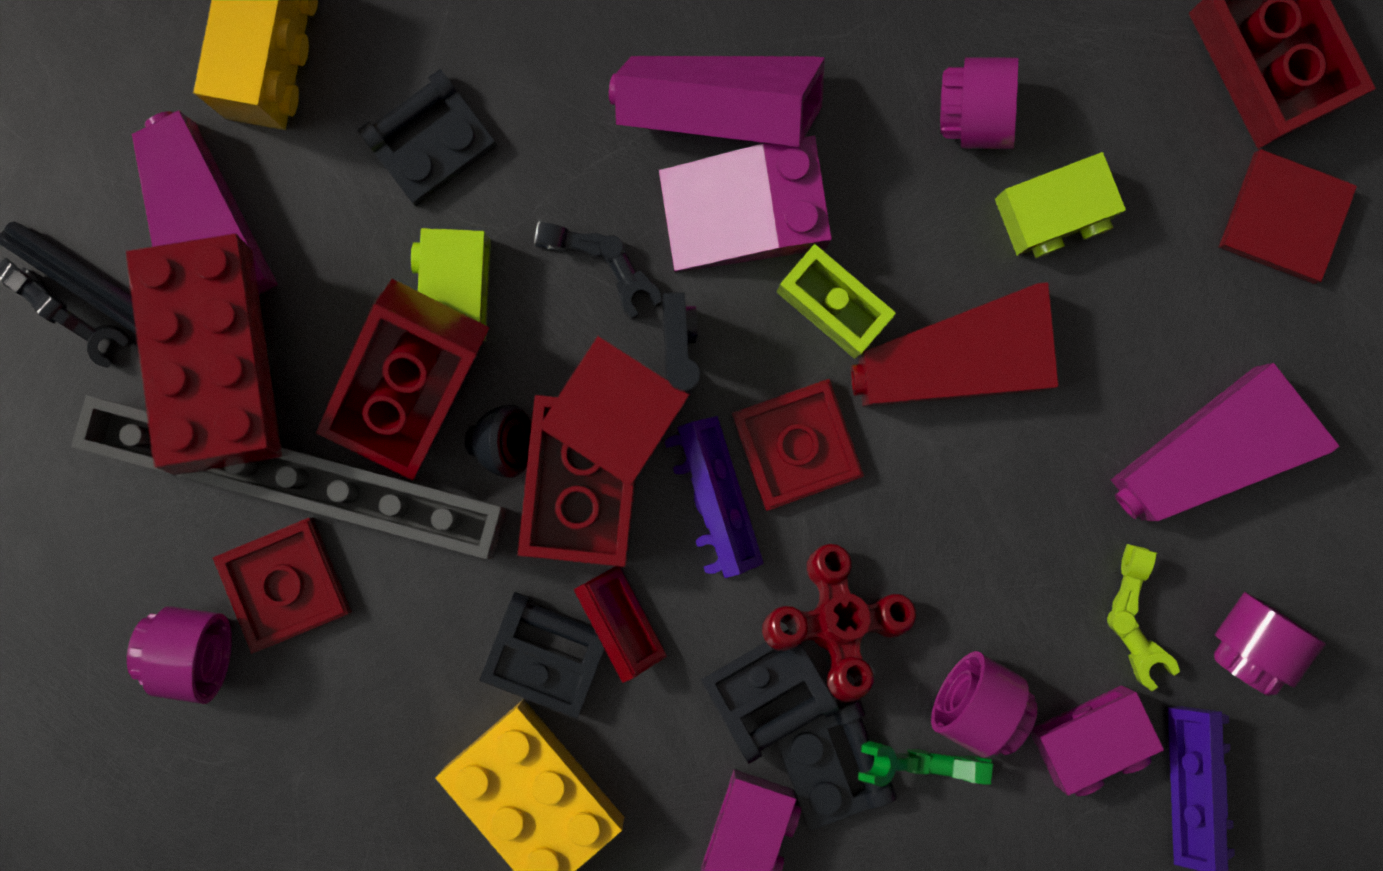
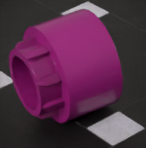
[940,57,1019,149]
[1214,591,1326,696]
[127,606,232,704]
[931,651,1038,758]

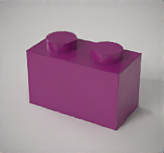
[1031,685,1164,796]
[701,769,801,871]

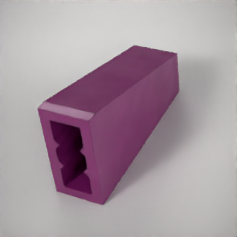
[609,56,825,147]
[132,110,278,294]
[1111,363,1339,521]

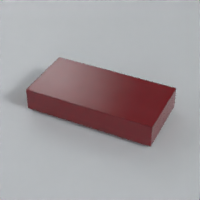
[573,566,667,683]

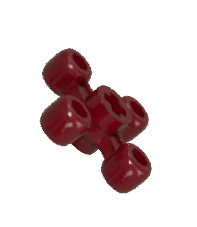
[762,544,916,702]

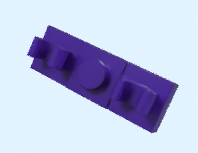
[665,416,764,578]
[1168,706,1235,871]

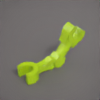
[1107,544,1180,691]

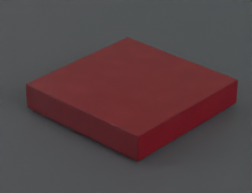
[1219,149,1357,284]
[539,336,689,486]
[731,379,864,511]
[213,517,352,654]

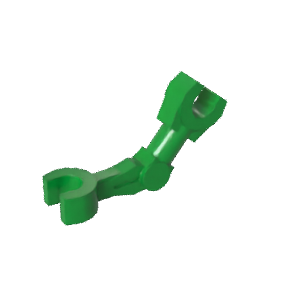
[858,741,993,787]

